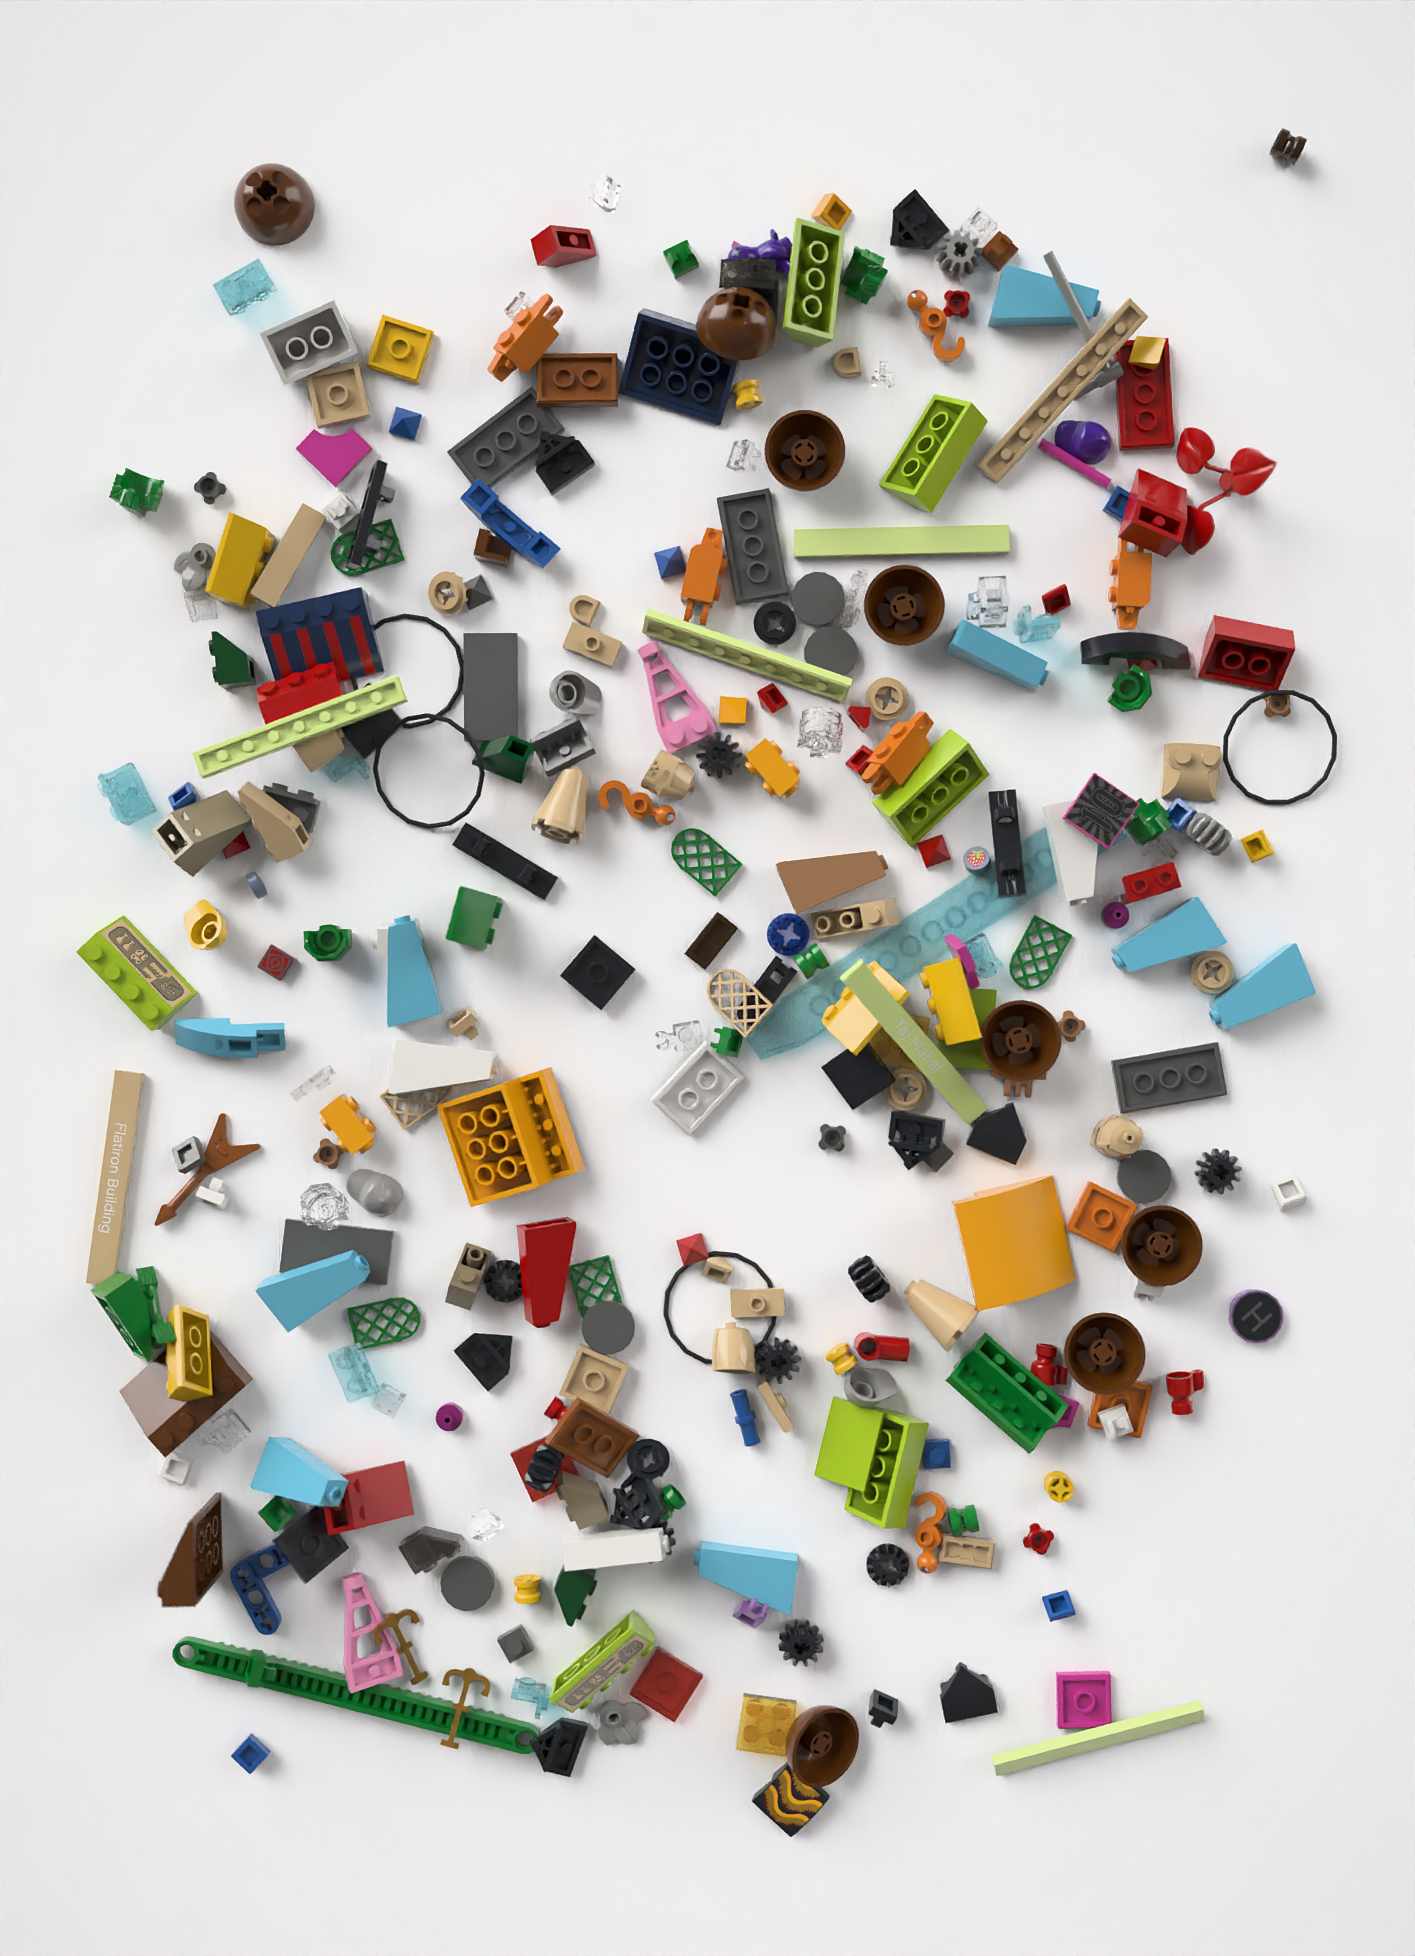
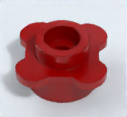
[943,290,971,318]
[1022,1523,1054,1555]

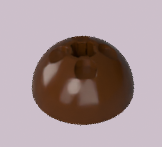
[234,163,315,246]
[696,287,776,360]
[764,410,845,492]
[864,565,945,646]
[979,1000,1062,1082]
[1121,1205,1203,1286]
[1064,1312,1146,1395]
[785,1705,859,1788]

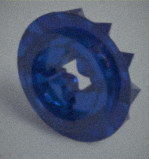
[767,913,810,956]

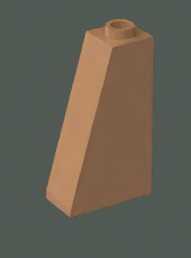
[775,850,888,914]

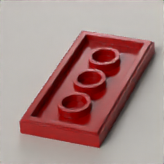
[1114,338,1175,451]

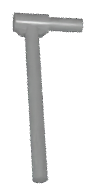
[1043,250,1124,401]

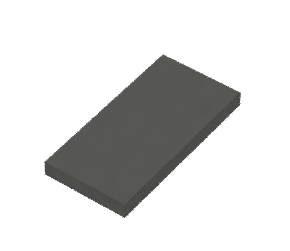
[447,386,565,489]
[716,488,789,605]
[463,633,519,742]
[1110,1042,1227,1114]
[279,1218,394,1285]

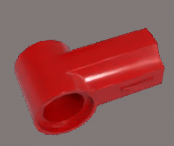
[854,1332,910,1362]

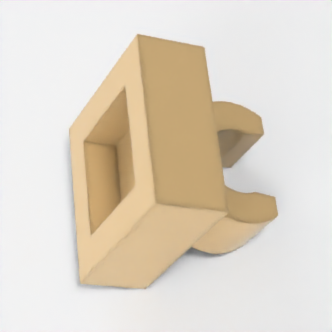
[448,1006,479,1041]

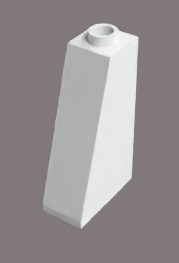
[1042,799,1098,906]
[388,1039,499,1095]
[562,1528,669,1571]

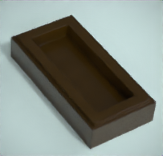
[684,911,738,970]

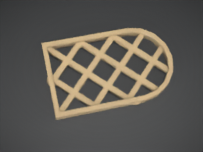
[707,968,774,1038]
[379,1087,453,1130]

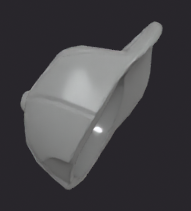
[549,670,602,715]
[346,1169,403,1217]
[844,1367,898,1408]

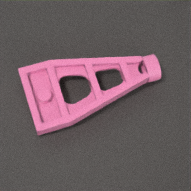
[638,641,717,754]
[342,1572,403,1693]

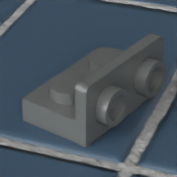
[262,782,321,832]

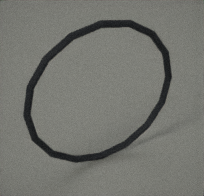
[351,613,464,729]
[1223,690,1337,805]
[373,713,485,829]
[663,1251,777,1364]

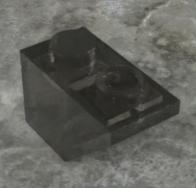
[719,258,776,293]
[398,1526,464,1575]

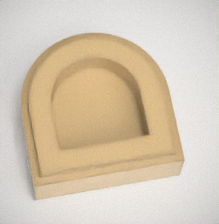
[832,347,862,378]
[569,595,601,627]

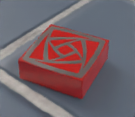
[257,944,296,981]

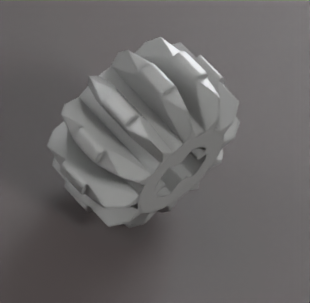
[936,229,982,279]
[1184,813,1233,856]

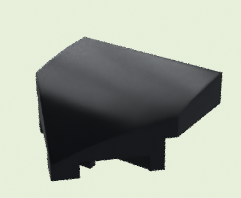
[890,189,950,250]
[535,431,595,495]
[966,1102,1027,1165]
[888,1110,946,1170]
[453,1333,513,1392]
[609,1473,670,1528]
[940,1662,998,1724]
[529,1717,588,1777]

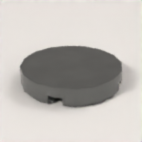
[791,572,845,627]
[804,627,857,676]
[1116,1149,1171,1203]
[582,1300,635,1355]
[440,1555,494,1611]

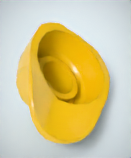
[184,899,228,951]

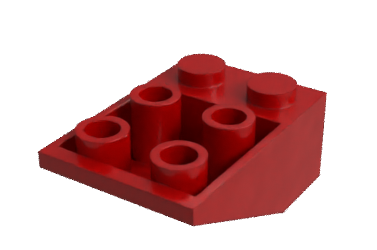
[1118,468,1187,558]
[323,1460,414,1535]

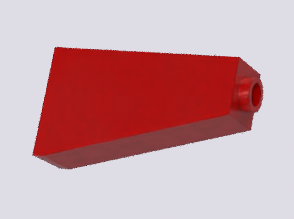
[516,1216,576,1328]

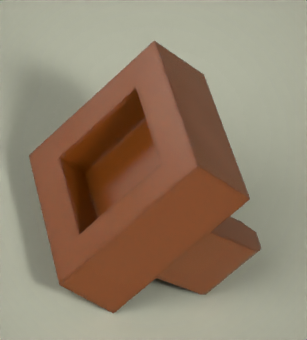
[981,230,1019,272]

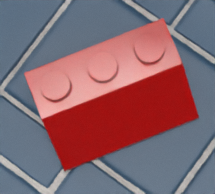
[1198,615,1296,691]
[256,662,346,725]

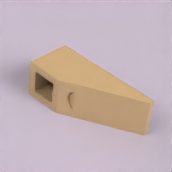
[237,781,312,863]
[810,898,901,939]

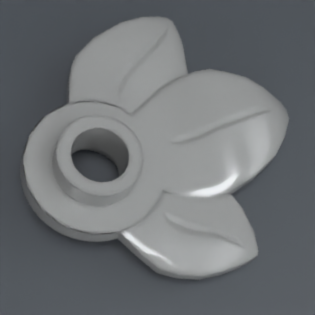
[174,543,216,595]
[598,1700,649,1746]

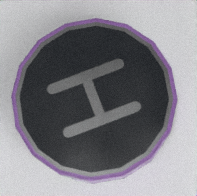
[1228,1289,1284,1344]

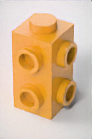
[744,738,800,799]
[319,1094,378,1155]

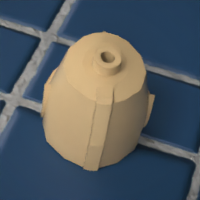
[293,728,345,773]
[641,749,697,800]
[1090,1115,1144,1159]
[711,1322,756,1375]

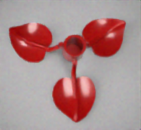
[1177,427,1277,555]

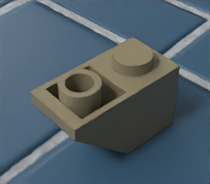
[445,1242,492,1311]
[555,1471,609,1530]

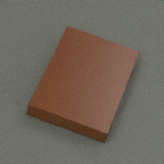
[537,353,618,407]
[545,1397,640,1478]

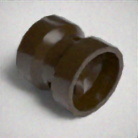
[1269,128,1307,165]

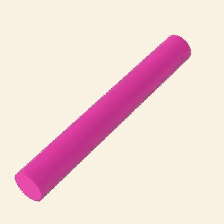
[1037,438,1112,489]

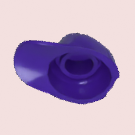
[1054,420,1111,465]

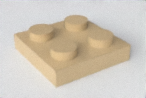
[306,362,371,429]
[558,1343,630,1415]

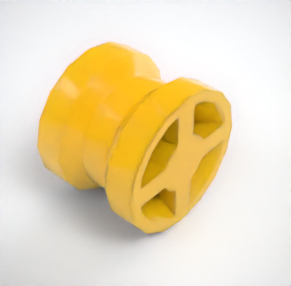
[733,379,763,410]
[824,1342,858,1375]
[1044,1470,1074,1503]
[514,1574,541,1604]

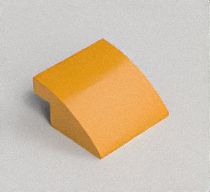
[436,1067,585,1207]
[952,1175,1076,1311]

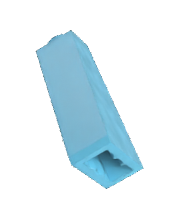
[988,264,1101,327]
[945,619,1049,691]
[1111,897,1227,972]
[387,915,443,1028]
[1209,943,1316,1029]
[255,1250,371,1333]
[250,1437,348,1506]
[693,1541,798,1615]

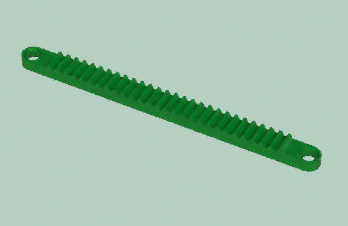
[172,1636,540,1754]

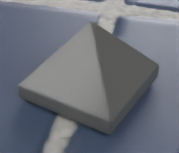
[464,574,493,611]

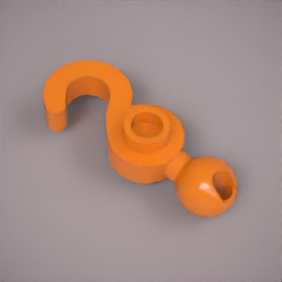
[907,290,965,362]
[598,780,676,826]
[914,1491,947,1574]

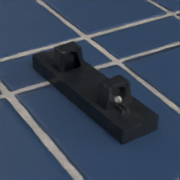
[345,460,395,571]
[988,789,1026,898]
[452,822,558,900]

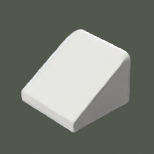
[1270,1174,1307,1213]

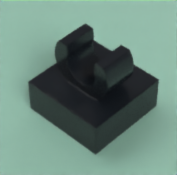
[868,1689,899,1728]

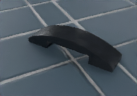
[1080,632,1190,670]

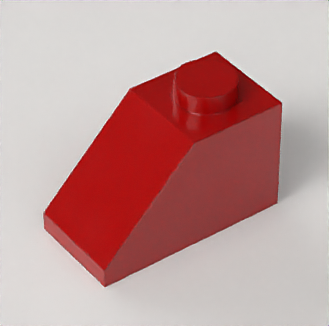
[530,225,597,267]

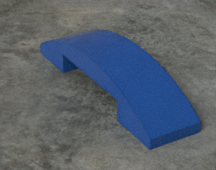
[460,478,561,569]

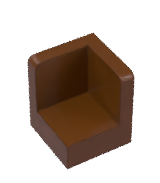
[473,528,512,568]

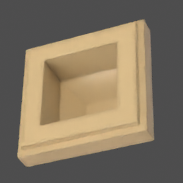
[701,1257,733,1284]

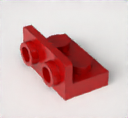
[1120,862,1182,905]

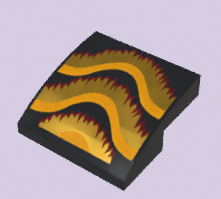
[752,1762,830,1837]

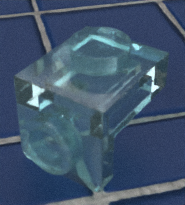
[325,752,370,783]
[964,933,1004,979]
[511,1677,550,1720]

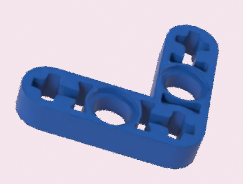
[230,1543,289,1635]

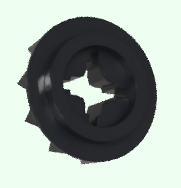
[753,602,796,645]
[484,1260,523,1303]
[627,1439,670,1481]
[866,1543,910,1588]

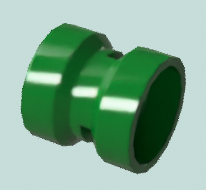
[793,943,830,980]
[661,1483,687,1522]
[947,1504,980,1536]

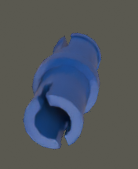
[730,1389,761,1447]

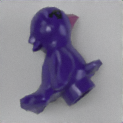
[727,229,792,280]

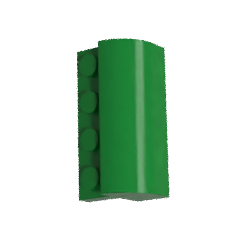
[945,1332,1069,1454]

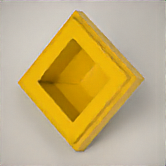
[1240,829,1275,863]

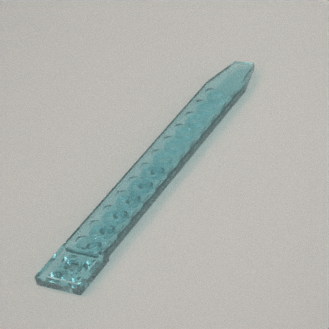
[746,826,1128,1060]

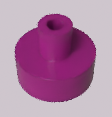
[1101,902,1130,929]
[435,1402,464,1431]

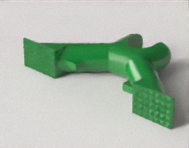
[136,1266,176,1349]

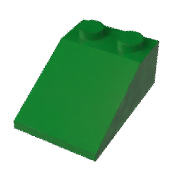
[445,886,503,949]
[90,1271,153,1363]

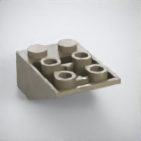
[151,790,252,877]

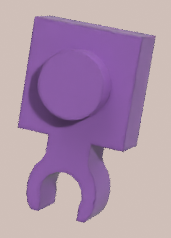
[732,1598,768,1629]

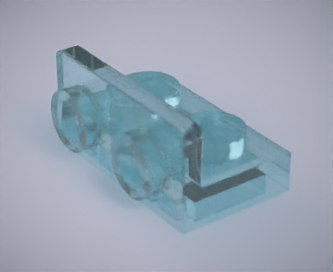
[212,258,277,316]
[1013,604,1061,644]
[97,762,157,825]
[328,1342,381,1403]

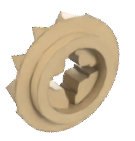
[428,571,468,615]
[865,677,908,721]
[1190,951,1234,994]
[884,1068,927,1111]

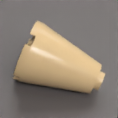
[531,766,588,845]
[903,1279,979,1352]

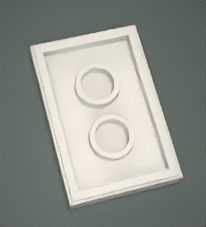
[650,1041,745,1136]

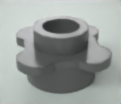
[194,472,227,505]
[818,1124,846,1152]

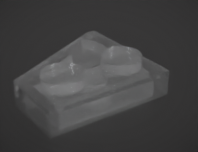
[837,567,870,631]

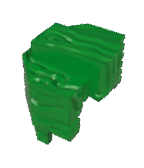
[840,246,889,305]
[109,468,165,517]
[1107,664,1152,712]
[1123,797,1172,846]
[303,924,353,962]

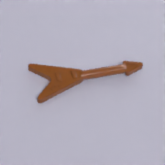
[154,1113,261,1226]

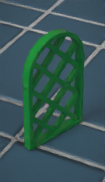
[330,519,405,576]
[671,828,743,897]
[1009,915,1072,989]
[568,1255,622,1318]
[347,1297,421,1350]

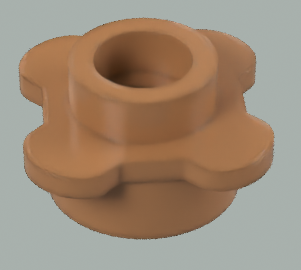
[1264,691,1291,718]
[1057,1010,1086,1042]
[313,1138,344,1169]

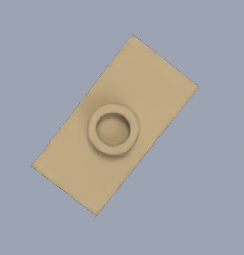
[562,621,622,668]
[730,1287,786,1318]
[757,1376,794,1433]
[937,1533,995,1569]

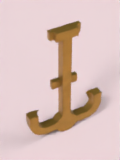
[373,1608,429,1686]
[440,1668,490,1749]

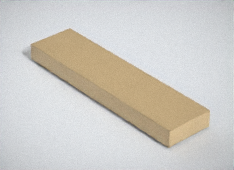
[250,503,327,608]

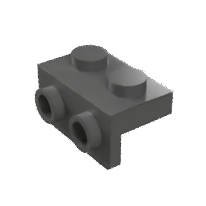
[530,716,596,777]

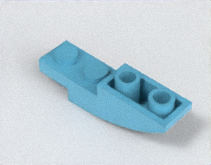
[174,1018,286,1058]

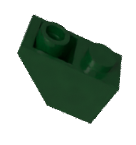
[209,631,257,689]
[472,735,536,784]
[554,1564,598,1627]

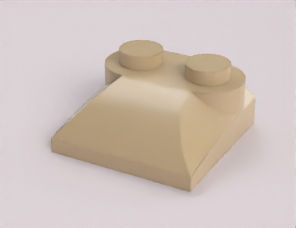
[1161,743,1222,801]

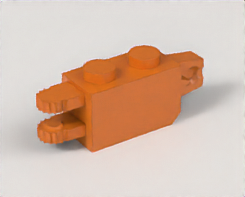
[487,293,563,382]
[680,527,728,626]
[1108,538,1152,630]
[861,711,934,795]

